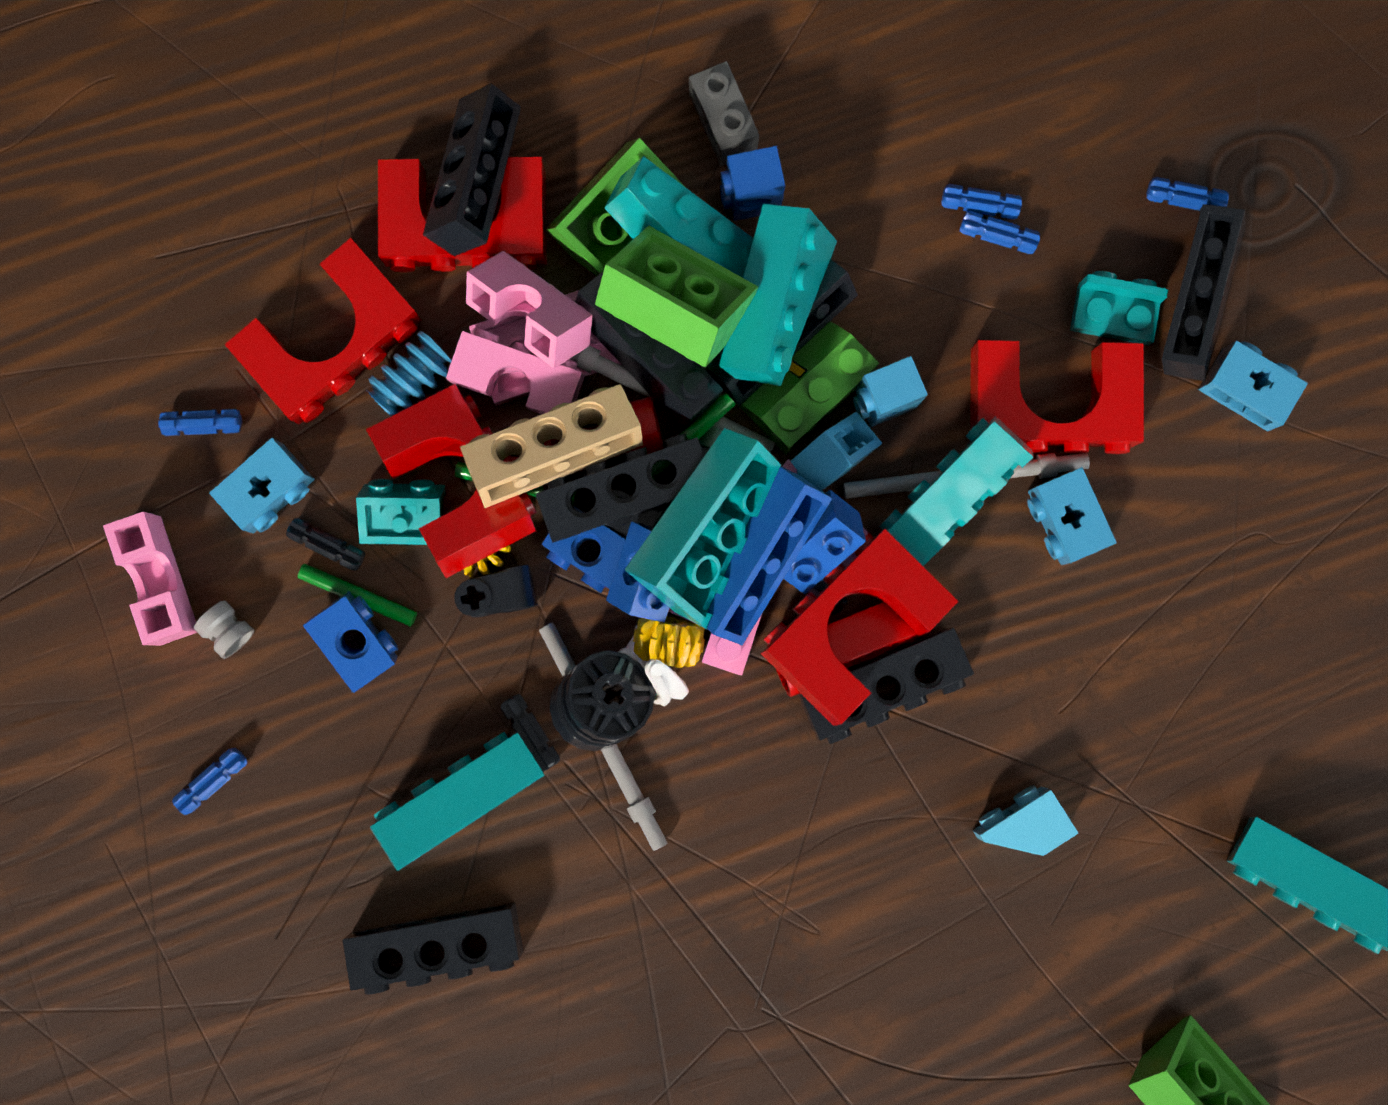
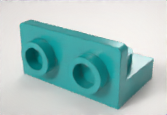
[1070,271,1169,346]
[356,479,446,545]

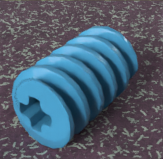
[366,331,452,416]

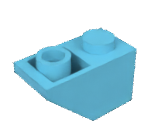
[972,785,1078,856]

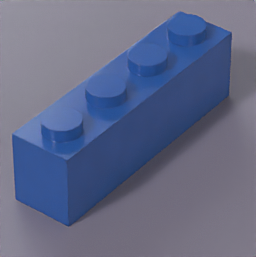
[707,466,833,645]

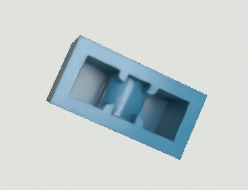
[1198,340,1308,432]
[853,356,928,427]
[790,411,882,490]
[209,438,315,534]
[1027,467,1117,565]

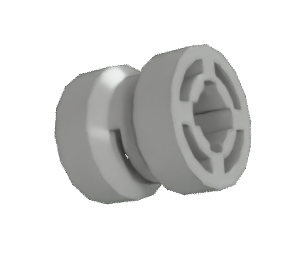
[194,600,255,659]

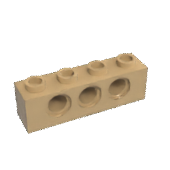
[460,384,643,508]

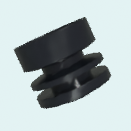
[549,650,655,751]

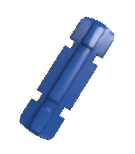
[1146,177,1229,211]
[941,184,1022,219]
[960,211,1040,254]
[158,409,242,436]
[172,748,247,815]

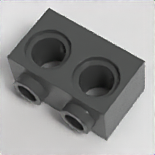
[689,61,759,167]

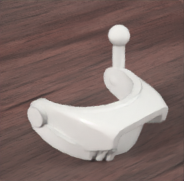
[618,626,689,707]

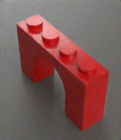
[378,157,547,272]
[224,238,422,425]
[970,340,1144,454]
[366,384,537,578]
[761,529,959,726]

